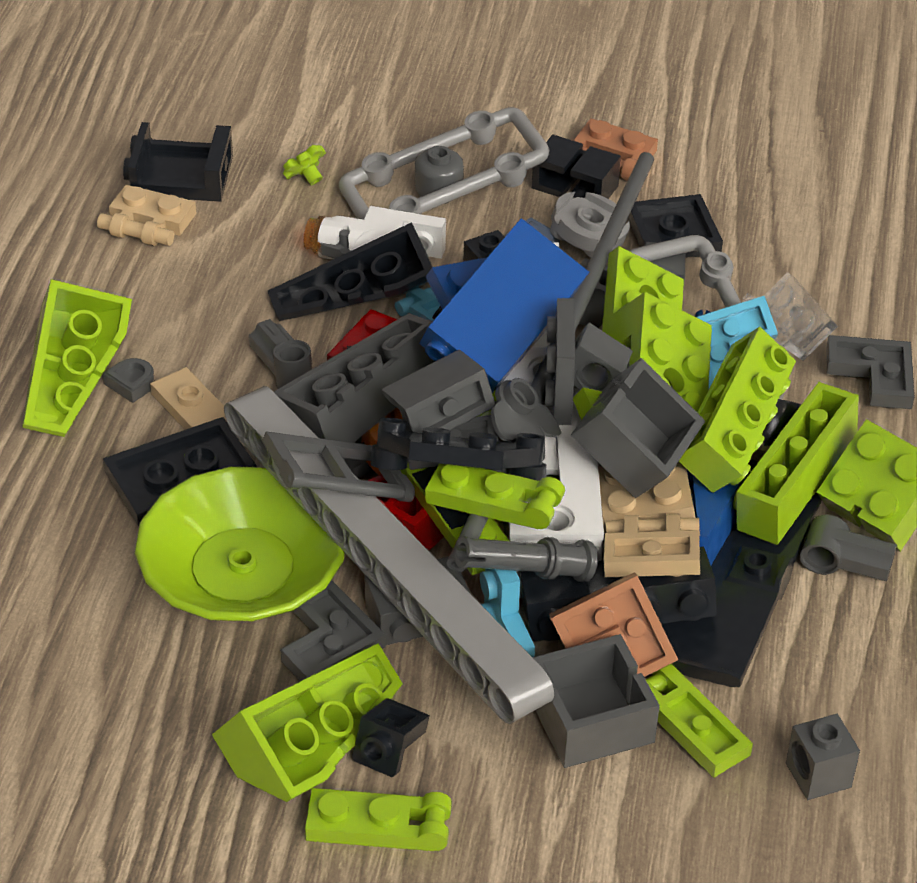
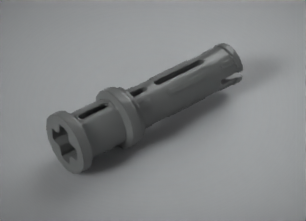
[455,537,597,582]

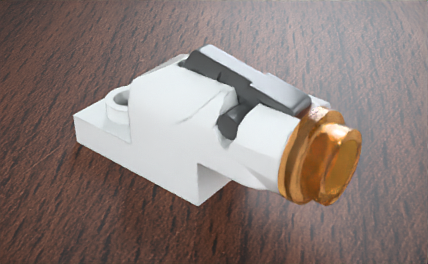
[304,206,446,259]

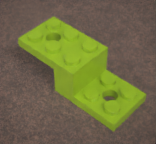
[602,246,712,412]

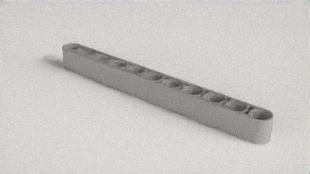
[224,386,554,724]

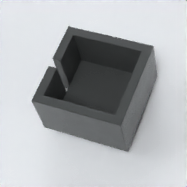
[571,358,705,498]
[533,634,660,768]

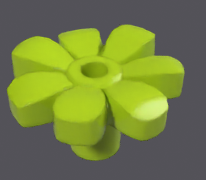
[283,145,326,186]

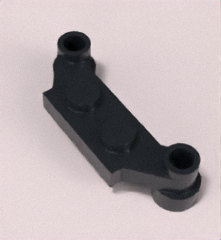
[370,418,547,481]

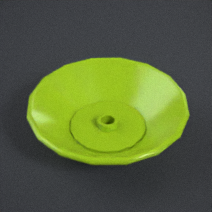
[134,467,345,622]

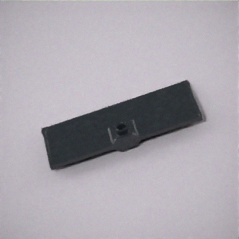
[661,460,825,687]

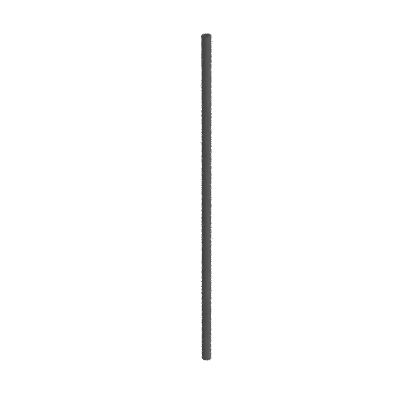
[447,152,654,572]

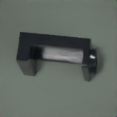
[123,122,233,202]

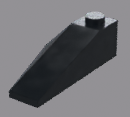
[268,222,433,321]

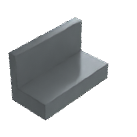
[382,349,495,433]

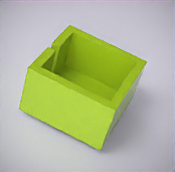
[816,419,917,552]

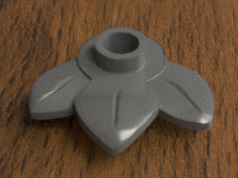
[491,378,562,461]

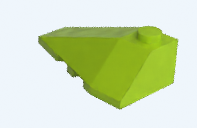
[212,643,403,802]

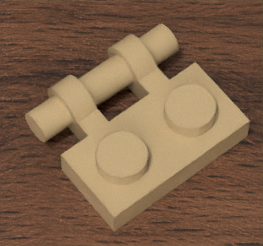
[97,185,196,246]
[604,514,700,577]

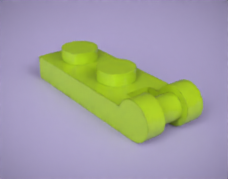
[425,463,566,529]
[646,664,753,778]
[305,788,452,851]

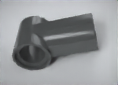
[249,319,312,389]
[800,514,897,581]

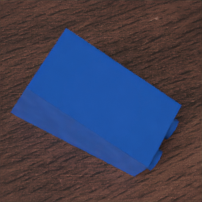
[419,218,590,394]

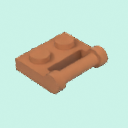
[570,118,658,181]

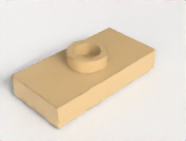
[150,367,227,430]

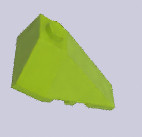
[22,279,132,437]

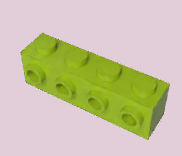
[679,327,796,493]
[733,382,859,545]

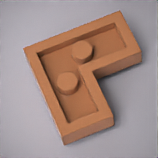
[549,572,678,677]

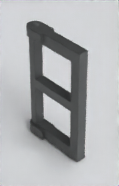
[262,431,415,502]

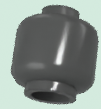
[414,146,464,204]

